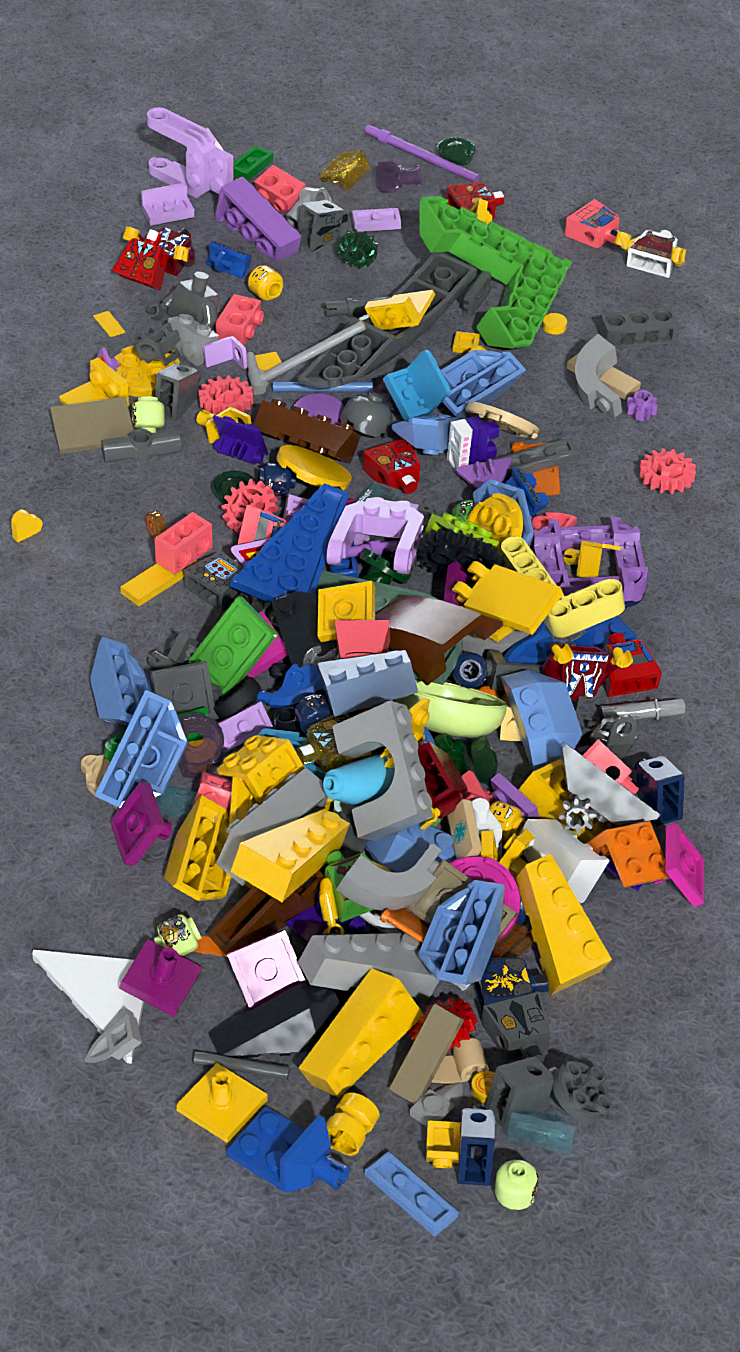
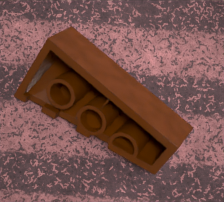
[253,398,361,464]

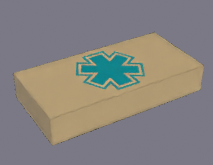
[448,799,482,859]

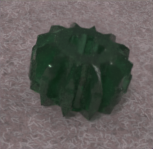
[338,228,378,269]

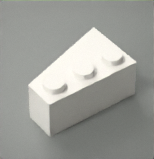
[518,819,610,903]

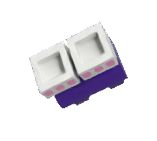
[447,416,500,471]

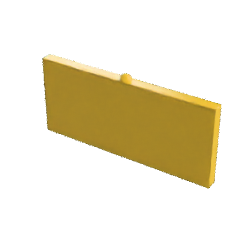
[93,311,126,337]

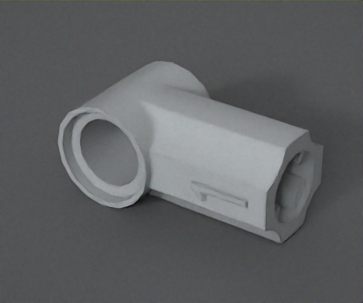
[285,186,330,229]

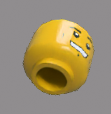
[248,265,284,301]
[489,801,525,844]

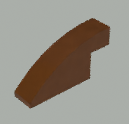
[207,869,325,955]

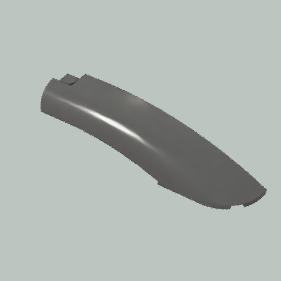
[298,252,477,388]

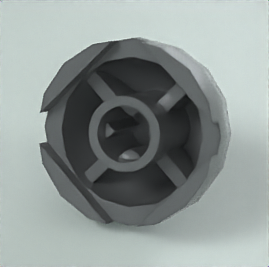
[340,392,392,438]

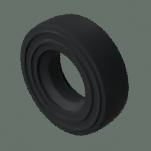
[214,677,261,719]

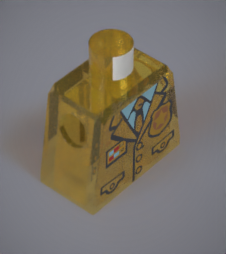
[297,713,371,773]

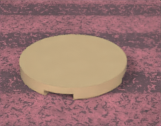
[465,401,540,440]

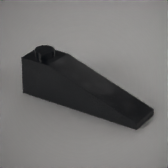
[271,591,337,695]
[209,982,341,1058]

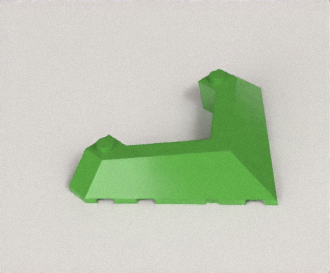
[420,196,573,349]

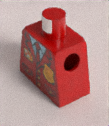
[446,182,504,219]
[112,229,169,291]
[363,439,420,494]

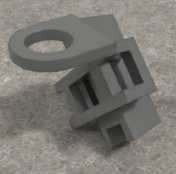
[133,322,181,366]
[582,715,637,757]

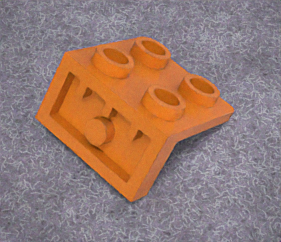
[586,821,669,887]

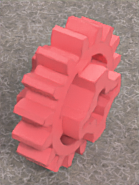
[199,375,253,415]
[639,448,696,494]
[221,479,279,535]

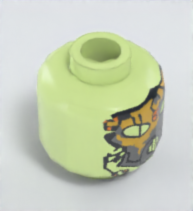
[132,397,165,433]
[154,914,202,957]
[495,1160,539,1210]

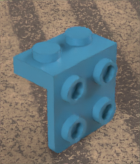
[383,350,450,422]

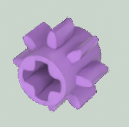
[627,390,658,421]

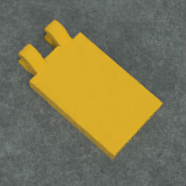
[452,561,563,635]

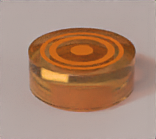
[145,511,166,539]

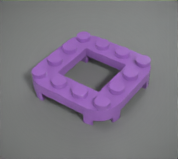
[533,517,648,602]

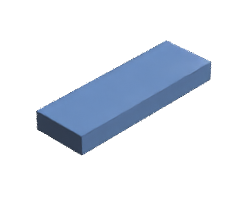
[365,1151,459,1237]

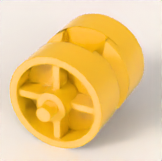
[326,1093,380,1156]

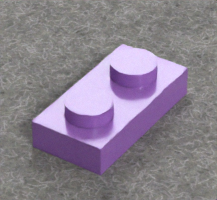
[490,773,539,823]

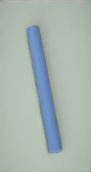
[273,382,373,392]

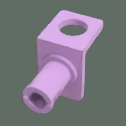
[203,336,247,369]

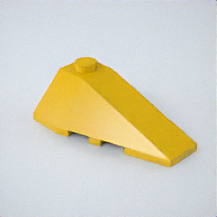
[518,759,612,844]

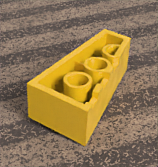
[230,809,350,902]
[515,854,612,995]
[298,968,424,1098]

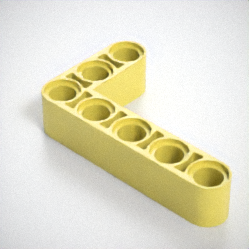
[501,537,625,638]

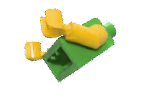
[319,851,408,935]

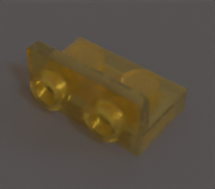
[319,149,370,191]

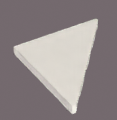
[32,950,144,1064]

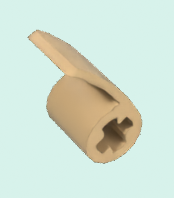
[432,1038,489,1084]

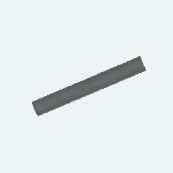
[193,1051,290,1080]

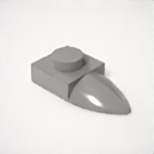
[84,1014,142,1063]
[410,1083,463,1127]

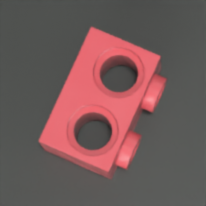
[254,165,306,214]
[216,294,264,346]
[155,512,213,575]

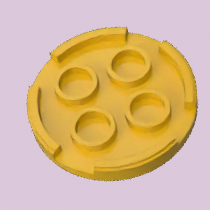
[110,345,180,397]
[276,445,352,490]
[467,493,523,566]

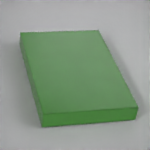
[189,597,279,696]

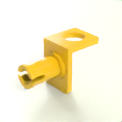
[196,407,252,444]
[563,541,621,578]

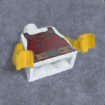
[614,230,686,278]

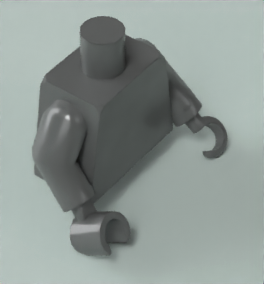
[147,272,218,331]

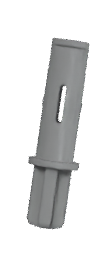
[600,698,685,721]

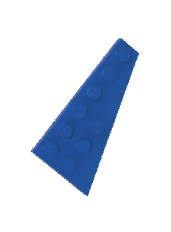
[229,483,349,604]

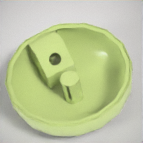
[394,679,508,738]

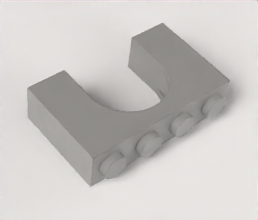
[332,701,433,841]

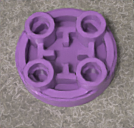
[294,393,344,424]

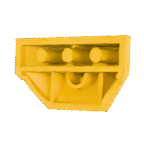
[164,795,230,901]

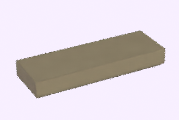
[389,1004,464,1104]

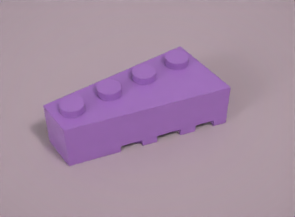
[215,177,302,262]

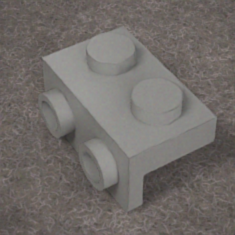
[168,314,219,366]

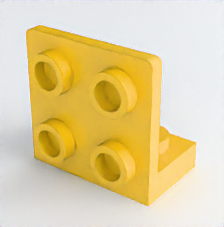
[365,290,435,330]
[59,357,129,406]
[217,735,305,803]

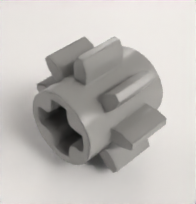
[559,795,597,834]

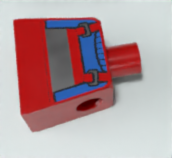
[603,633,662,697]

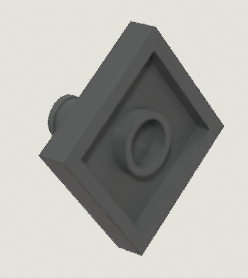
[150,661,217,719]

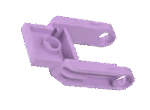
[147,107,233,198]
[327,497,424,574]

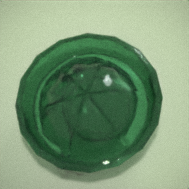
[437,137,476,166]
[212,471,257,504]
[471,736,498,784]

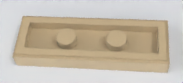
[567,353,641,400]

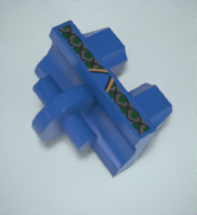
[206,241,252,279]
[505,467,549,518]

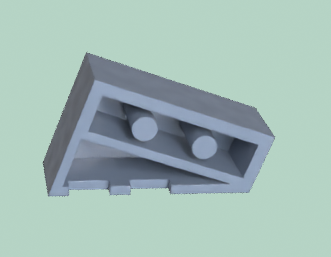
[317,650,418,717]

